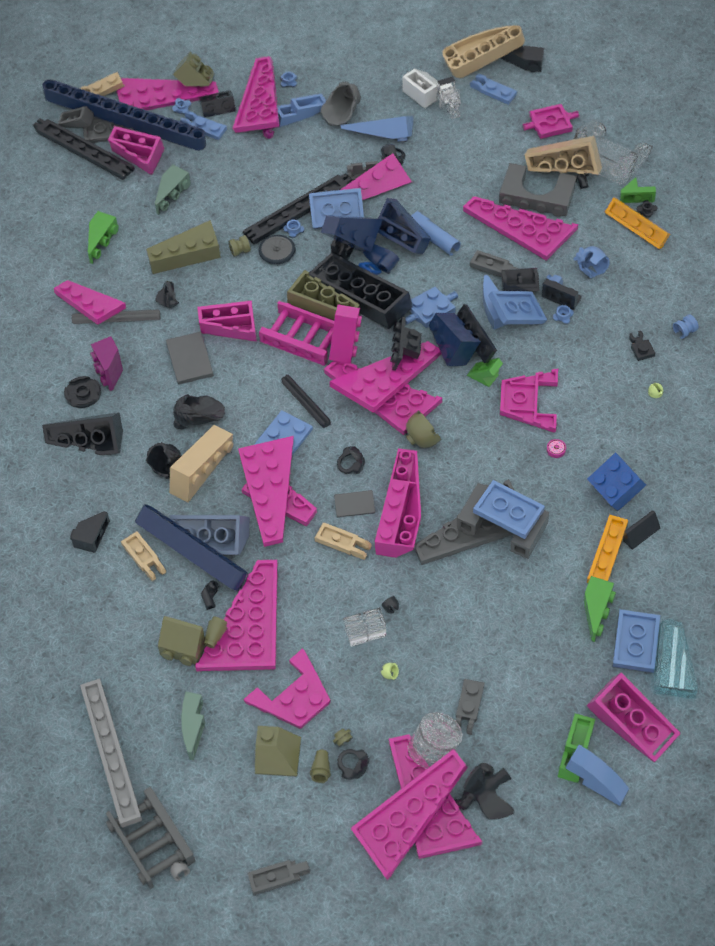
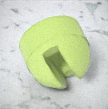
[648,383,663,398]
[381,663,399,679]

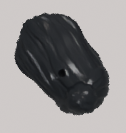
[173,394,225,430]

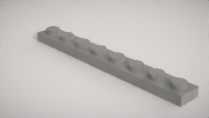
[80,679,142,828]

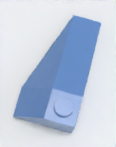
[341,116,413,142]

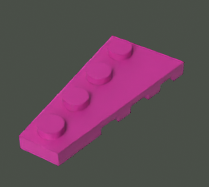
[340,153,412,200]

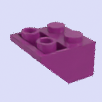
[90,336,123,391]

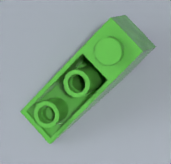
[88,211,119,264]
[584,576,616,642]

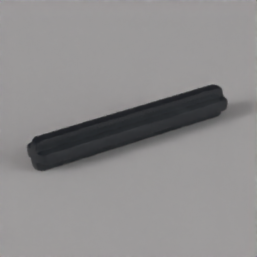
[281,375,331,428]

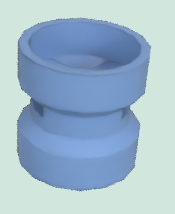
[672,314,699,339]

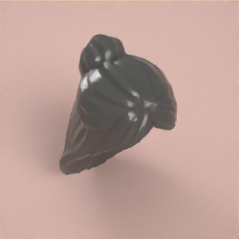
[321,81,361,126]

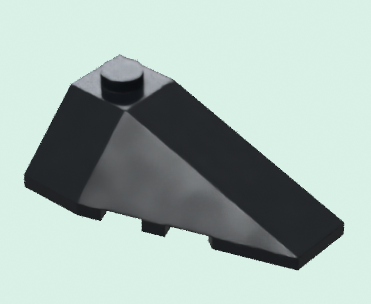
[42,412,123,455]

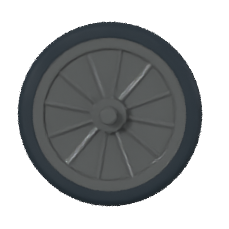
[259,235,296,264]

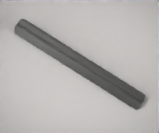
[71,309,161,324]

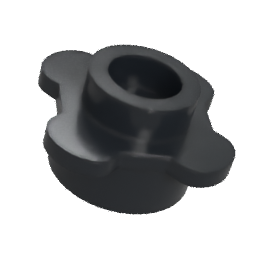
[636,200,658,217]

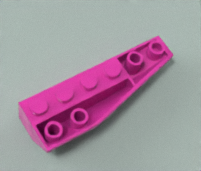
[375,448,421,558]

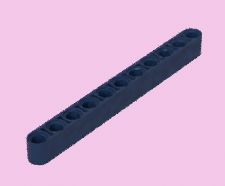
[42,79,206,151]

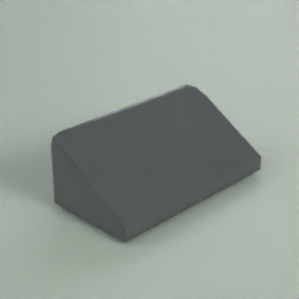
[334,490,375,518]

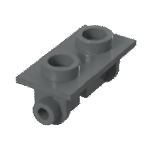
[347,161,379,180]

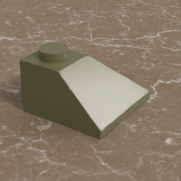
[255,726,301,777]

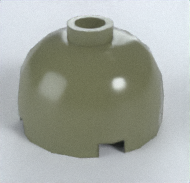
[406,410,442,448]

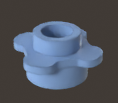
[281,72,297,87]
[172,98,191,114]
[284,220,304,237]
[553,305,574,324]

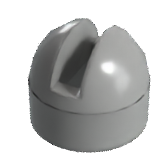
[170,862,190,881]

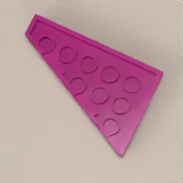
[196,560,278,671]

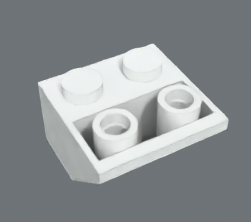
[402,69,449,108]

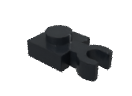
[629,331,655,361]

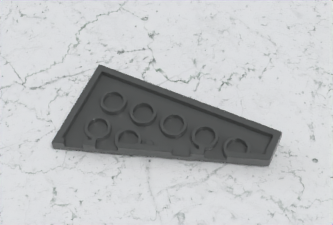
[414,479,515,565]

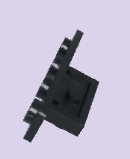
[456,304,497,364]
[390,316,422,371]

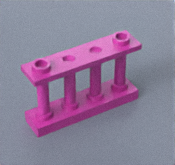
[259,301,334,366]

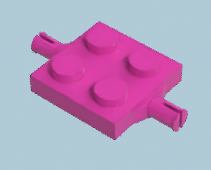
[523,104,579,139]

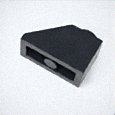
[70,511,110,553]

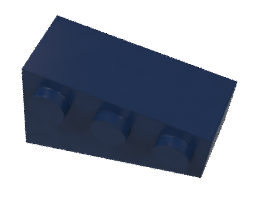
[378,198,431,254]
[321,216,382,252]
[429,313,481,366]

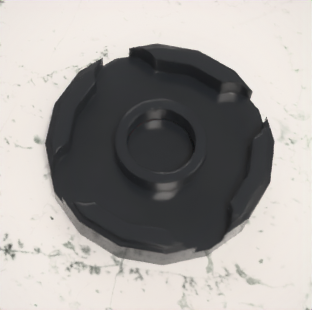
[64,376,101,408]

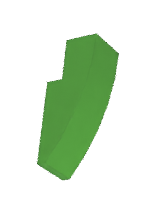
[558,713,595,783]

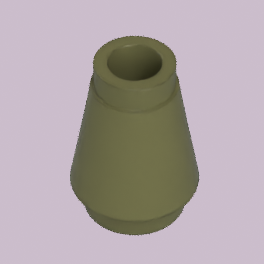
[203,616,227,648]
[310,750,331,783]

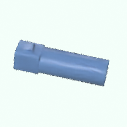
[411,211,461,256]

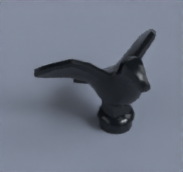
[454,763,514,819]

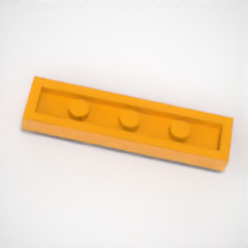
[604,197,670,249]
[587,515,628,583]

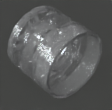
[408,712,462,769]

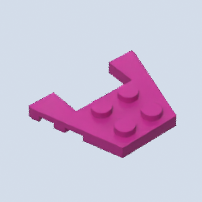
[500,369,558,432]
[244,648,331,729]

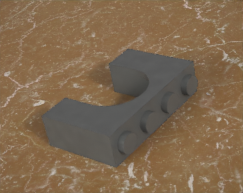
[499,163,577,217]
[457,483,549,559]

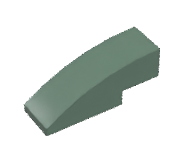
[181,692,205,760]

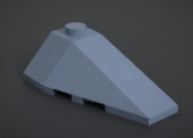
[169,515,250,555]

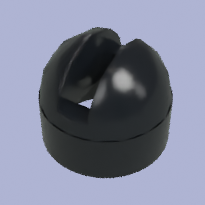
[381,596,399,614]

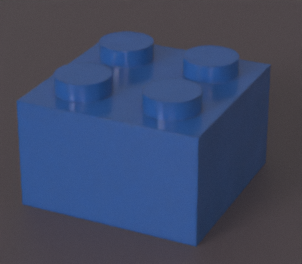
[587,452,646,511]

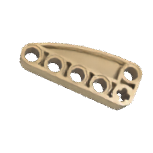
[442,25,525,78]

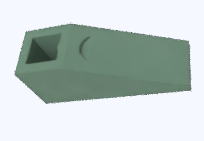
[155,164,191,215]

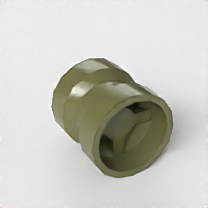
[228,235,251,257]

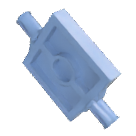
[405,287,458,328]

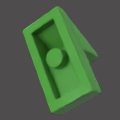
[620,177,656,203]
[466,358,503,387]

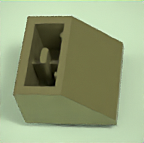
[173,52,214,86]

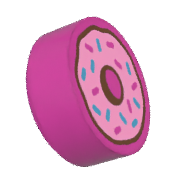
[547,439,566,458]

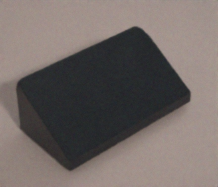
[623,511,661,550]

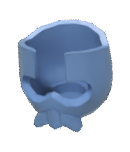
[573,246,610,279]

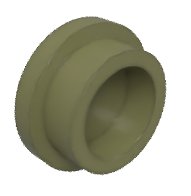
[333,728,353,747]

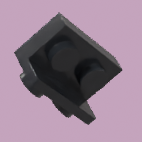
[199,90,236,118]
[542,278,582,310]

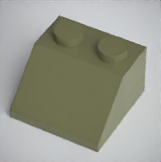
[158,616,206,666]

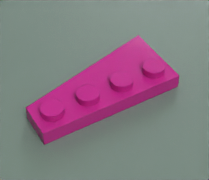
[54,280,126,325]
[241,483,317,527]

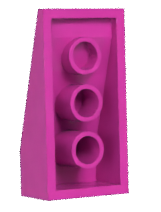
[586,673,681,762]

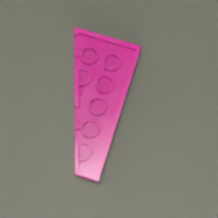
[233,56,280,133]
[117,78,219,110]
[463,196,578,261]
[329,341,442,413]
[324,361,443,435]
[238,436,294,547]
[389,734,482,859]
[351,749,468,880]

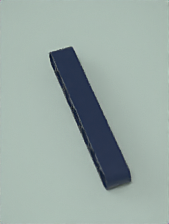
[135,504,248,591]

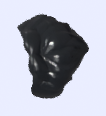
[381,144,406,166]
[155,281,179,308]
[337,446,365,474]
[337,749,369,779]

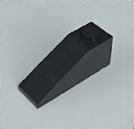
[500,45,544,72]

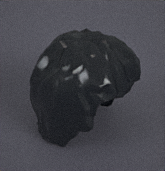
[145,442,182,479]

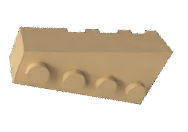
[525,136,602,175]
[169,425,234,503]

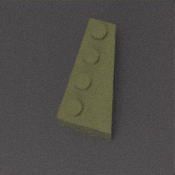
[146,220,221,274]
[287,270,360,321]

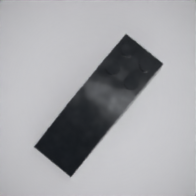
[309,253,413,329]

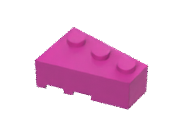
[108,126,164,175]
[197,300,257,342]
[329,304,362,364]

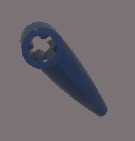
[362,244,400,274]

